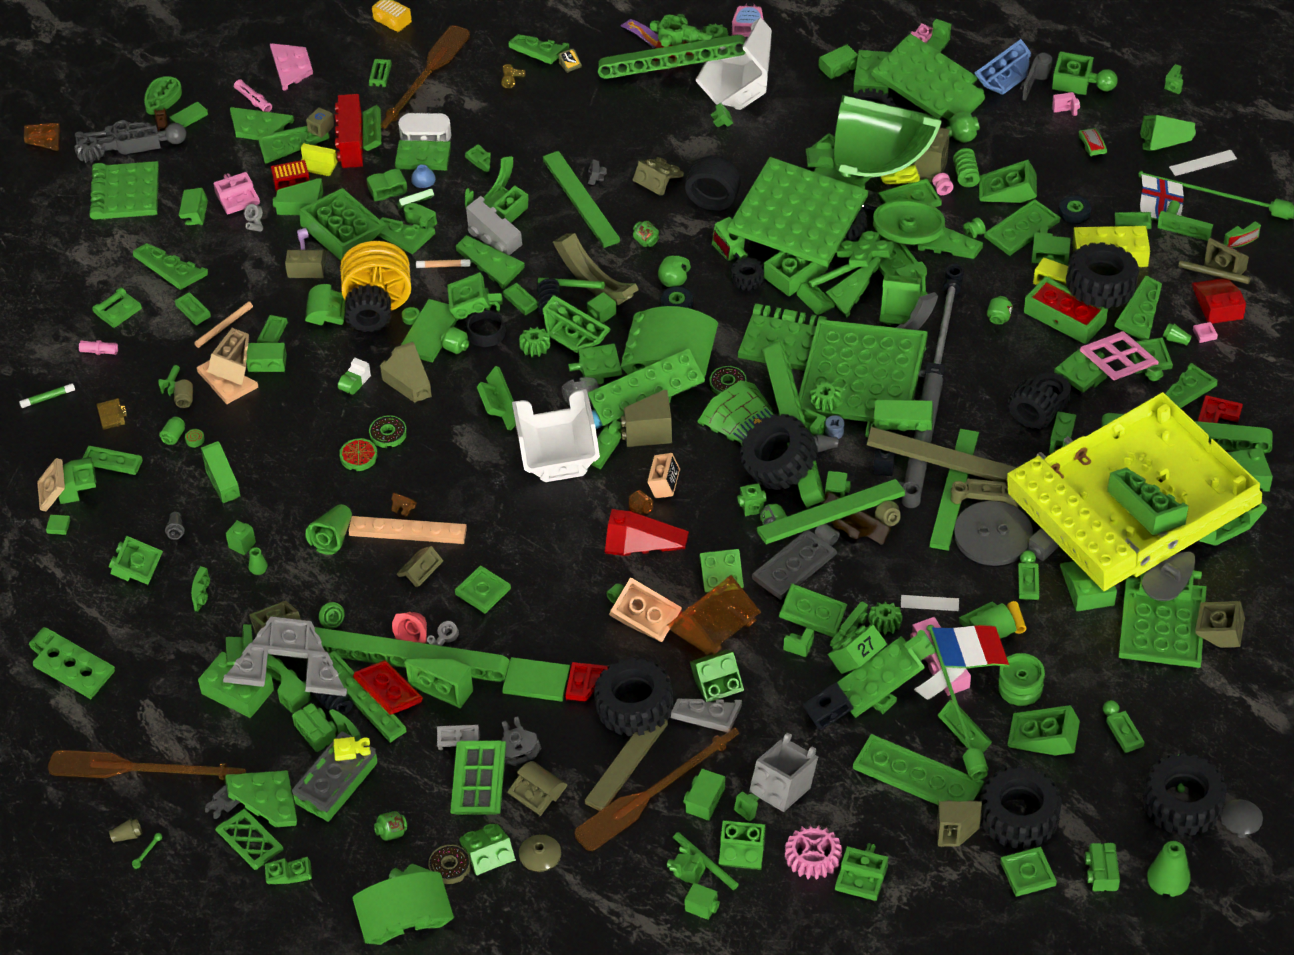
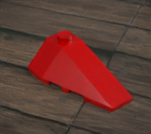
[605,509,689,556]

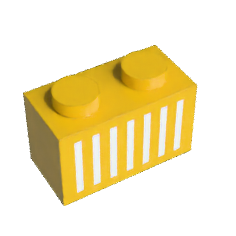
[372,0,412,32]

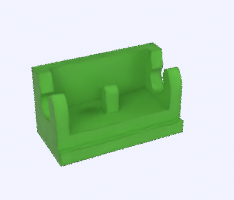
[179,188,208,225]

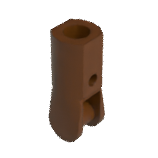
[154,108,168,132]

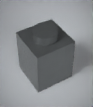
[1028,528,1058,561]

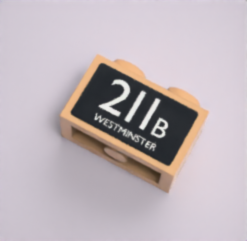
[647,453,680,498]

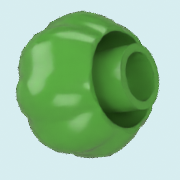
[946,111,980,143]

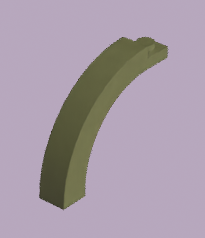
[553,233,639,305]

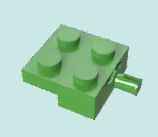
[568,343,622,386]
[1054,349,1107,393]
[835,843,888,901]

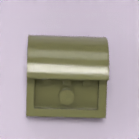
[507,761,568,816]

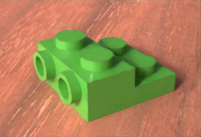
[447,272,489,319]
[109,536,163,585]

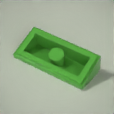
[796,283,835,315]

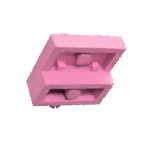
[214,172,260,215]

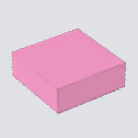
[1193,322,1218,343]

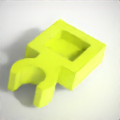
[334,737,371,761]

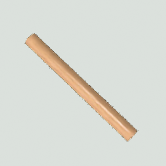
[194,302,253,348]

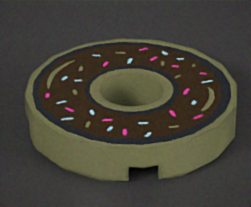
[428,845,471,884]

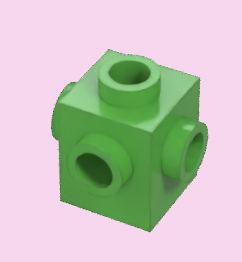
[737,483,767,516]

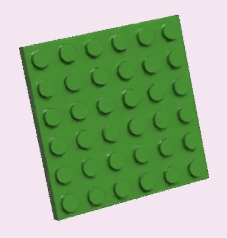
[727,157,868,267]
[799,319,928,422]

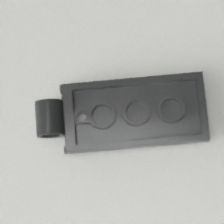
[752,524,840,600]

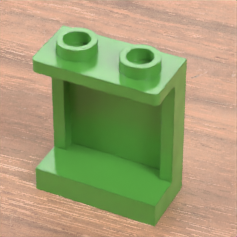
[879,274,922,325]

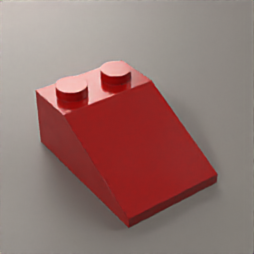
[1192,278,1246,324]

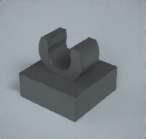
[587,160,607,185]

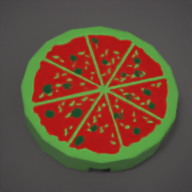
[339,438,378,471]

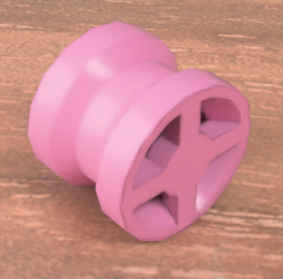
[932,173,953,195]

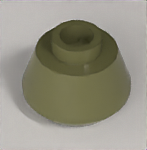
[875,501,900,526]

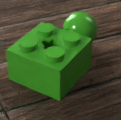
[1052,52,1118,95]

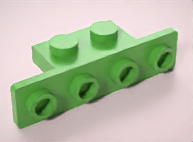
[477,366,516,430]

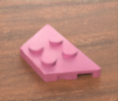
[270,44,313,91]

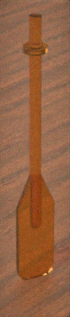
[381,26,470,129]
[575,728,739,851]
[48,750,246,780]

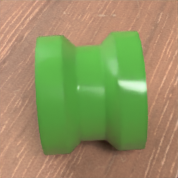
[963,217,986,239]

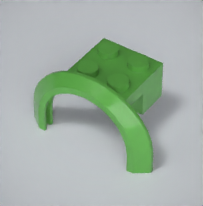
[465,156,528,223]

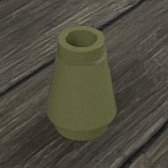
[109,819,142,843]

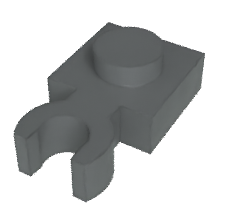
[205,785,240,819]

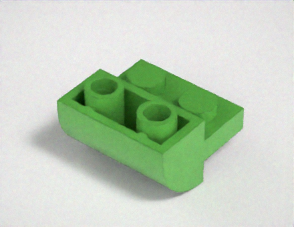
[305,284,345,325]
[959,602,1017,639]
[719,821,765,870]

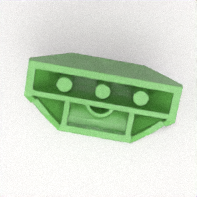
[543,295,611,353]

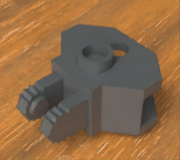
[501,717,541,766]

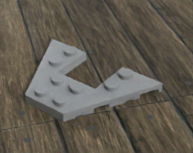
[223,617,347,696]

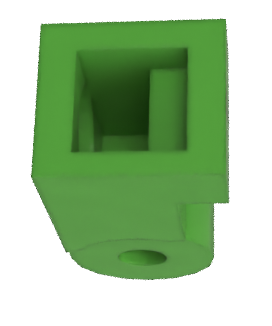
[404,203,437,229]

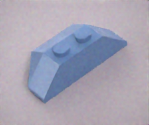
[975,39,1031,95]

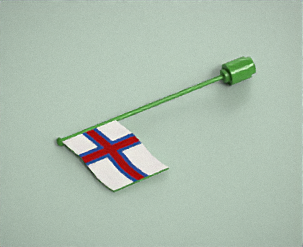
[1138,171,1294,221]

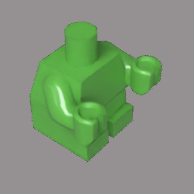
[667,844,706,884]

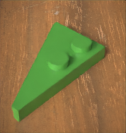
[826,256,881,318]

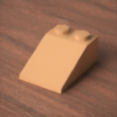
[609,577,682,642]

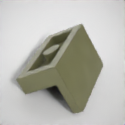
[397,546,443,587]

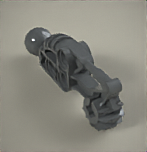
[75,120,187,163]

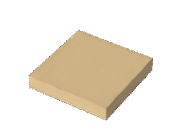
[37,458,65,512]

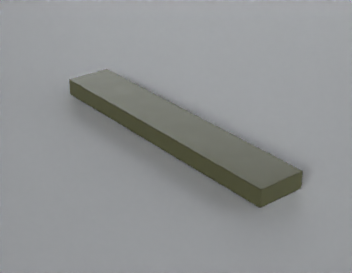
[585,719,668,813]

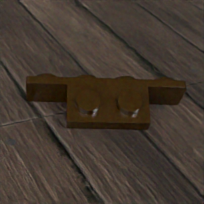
[821,491,891,544]

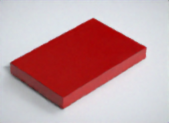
[353,660,423,715]

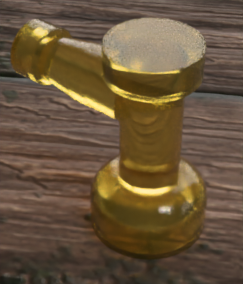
[502,64,525,88]

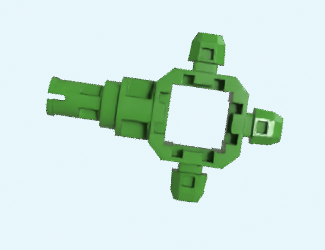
[650,14,714,47]

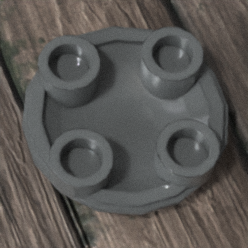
[1220,799,1263,838]

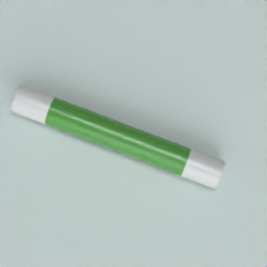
[19,383,75,408]

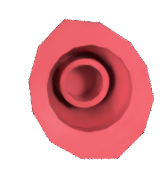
[392,612,427,644]

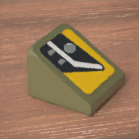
[559,48,582,73]

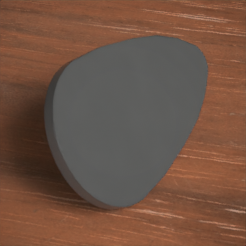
[1142,552,1195,601]

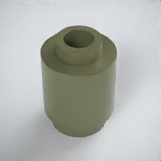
[174,379,193,408]

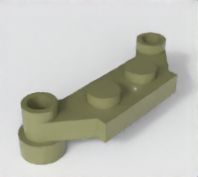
[950,479,1020,508]

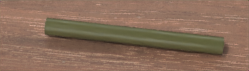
[1179,260,1251,284]

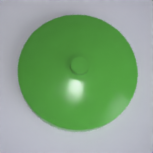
[873,200,945,244]

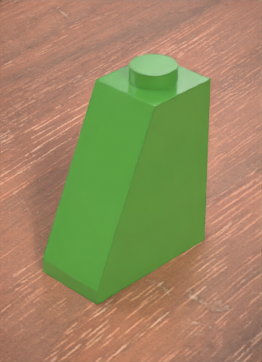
[273,178,323,215]
[201,441,241,503]

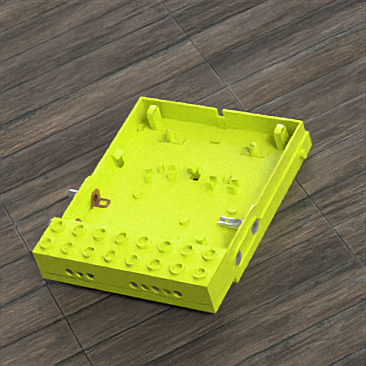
[1007,392,1262,591]

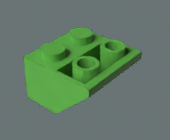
[690,650,744,702]

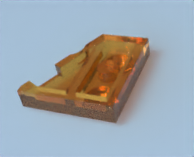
[24,123,60,151]

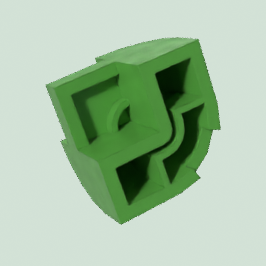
[58,457,97,504]

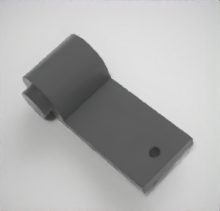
[1020,53,1052,100]

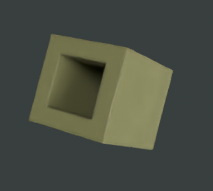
[306,107,334,138]

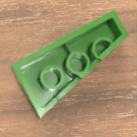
[1227,448,1273,491]
[1107,468,1189,535]

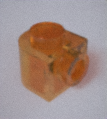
[629,490,653,515]

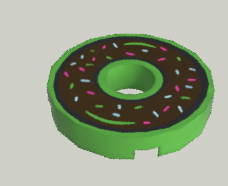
[710,366,747,395]
[369,416,407,448]

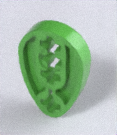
[144,76,182,115]

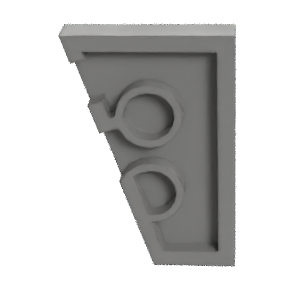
[671,699,742,733]

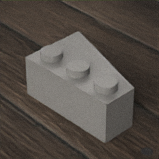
[466,196,522,255]

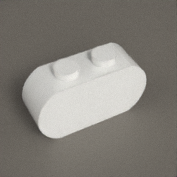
[399,113,451,141]

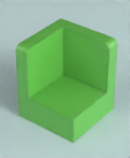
[804,409,826,436]
[784,628,814,657]

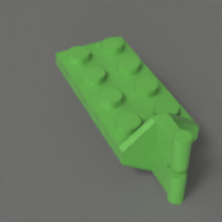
[837,630,936,718]

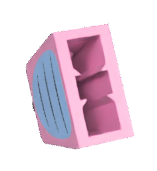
[732,2,763,37]

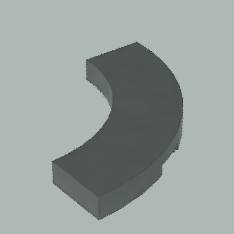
[896,292,938,330]

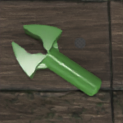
[159,365,180,395]

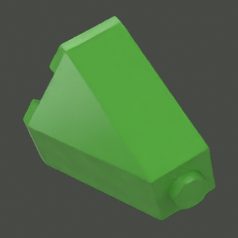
[1140,115,1196,150]

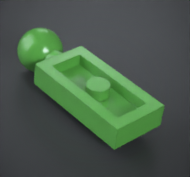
[1018,550,1039,600]
[1103,700,1144,753]

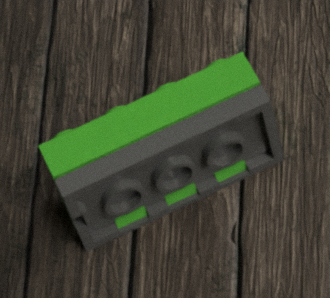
[292,731,377,822]

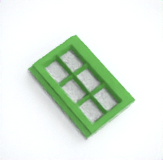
[450,741,506,815]

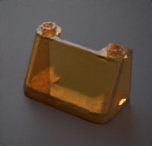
[667,575,761,655]

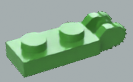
[1049,412,1076,453]

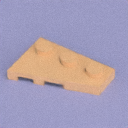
[197,360,258,404]

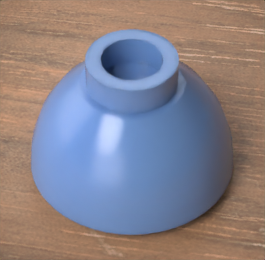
[411,165,436,188]

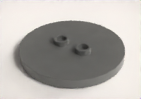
[954,501,1033,566]

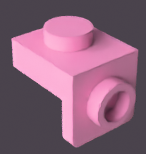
[1052,92,1080,116]

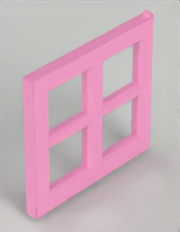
[1080,331,1159,380]

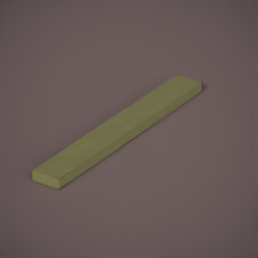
[866,427,1017,485]

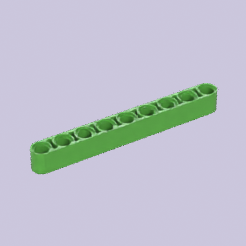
[598,35,746,79]
[1101,413,1273,453]

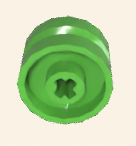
[998,653,1045,706]

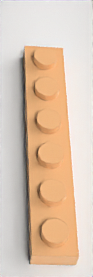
[349,516,467,544]

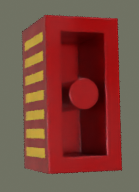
[271,160,310,193]

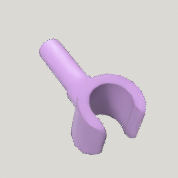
[297,228,309,250]

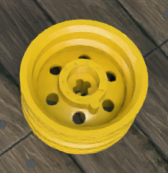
[340,241,411,311]

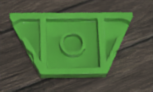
[230,107,294,140]

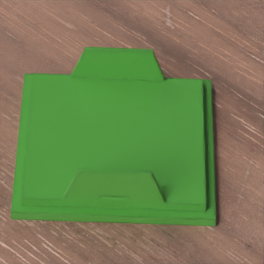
[806,142,835,168]

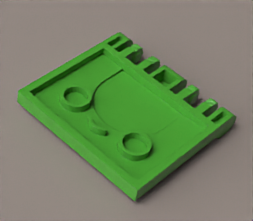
[90,161,159,219]
[738,303,827,371]

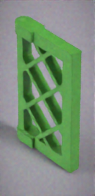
[215,809,284,870]

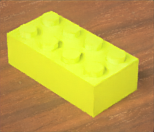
[1072,226,1150,267]

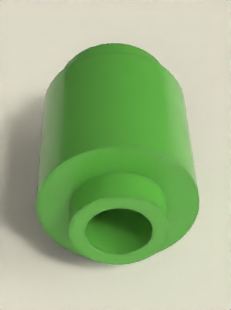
[160,417,185,445]

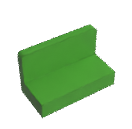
[226,624,253,665]

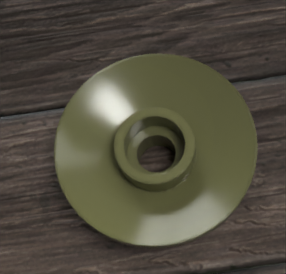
[519,835,561,872]

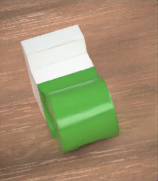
[338,358,371,395]

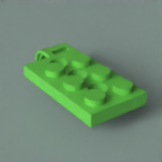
[29,627,115,699]

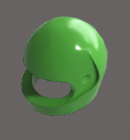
[658,256,691,288]

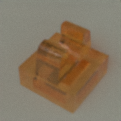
[391,493,417,516]

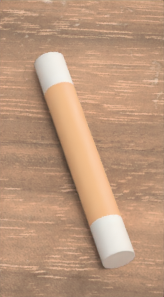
[416,259,470,268]

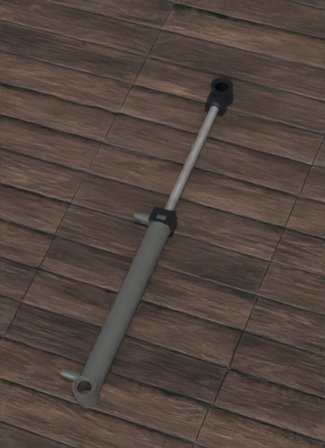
[898,264,964,508]

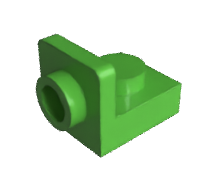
[1164,64,1183,94]

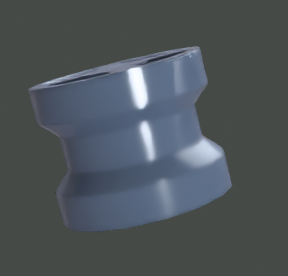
[825,415,844,439]

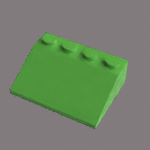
[300,188,385,261]

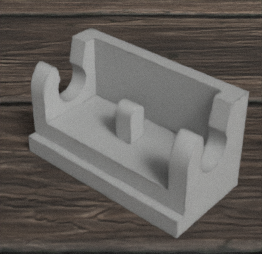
[437,725,480,750]

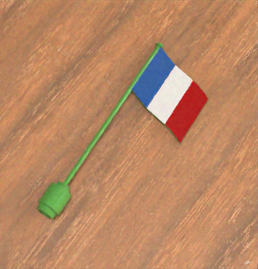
[926,625,1010,780]

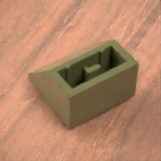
[937,800,982,847]

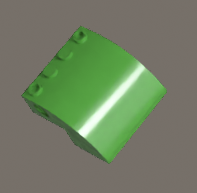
[621,306,718,377]

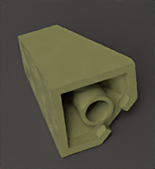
[380,342,432,402]

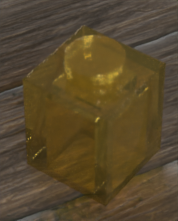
[97,398,127,430]

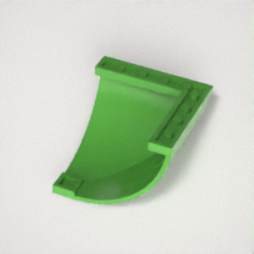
[833,95,941,177]

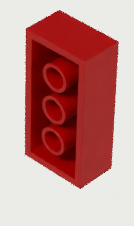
[335,94,363,168]

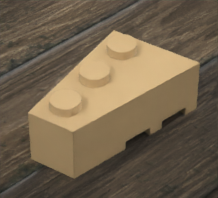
[208,328,249,385]

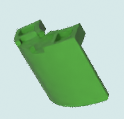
[353,872,454,945]

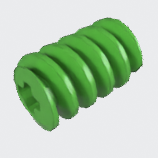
[953,148,980,187]

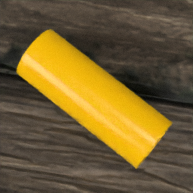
[1007,601,1026,634]

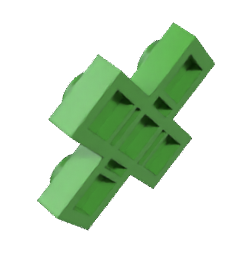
[836,231,894,267]

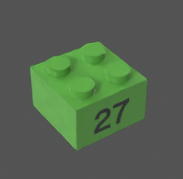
[828,625,887,674]

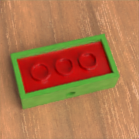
[1024,276,1108,344]

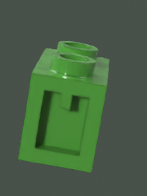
[926,19,951,53]

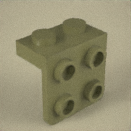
[633,157,684,195]

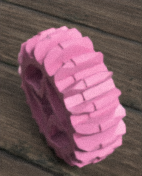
[785,825,842,880]

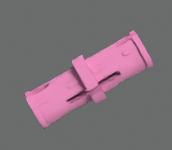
[79,340,118,355]

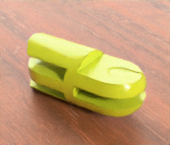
[881,165,920,185]

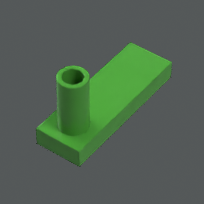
[1157,200,1213,241]

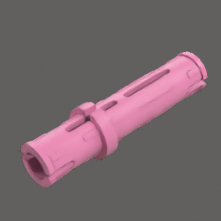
[234,79,272,112]

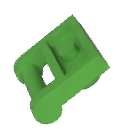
[92,287,142,328]

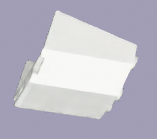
[696,17,772,110]
[512,389,600,482]

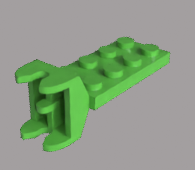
[875,236,927,297]

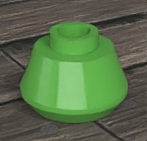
[319,602,345,629]

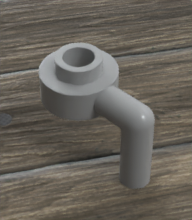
[244,204,263,232]
[427,621,459,646]

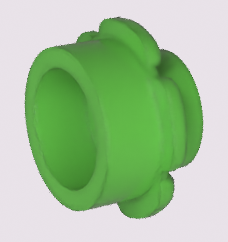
[1145,365,1163,381]

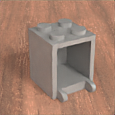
[749,733,818,812]

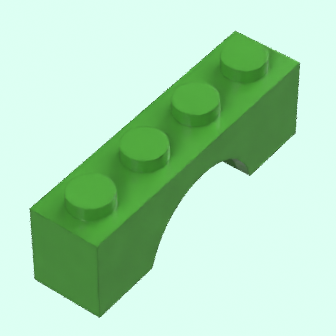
[266,654,311,713]

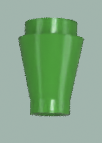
[1163,323,1192,346]
[248,547,268,575]

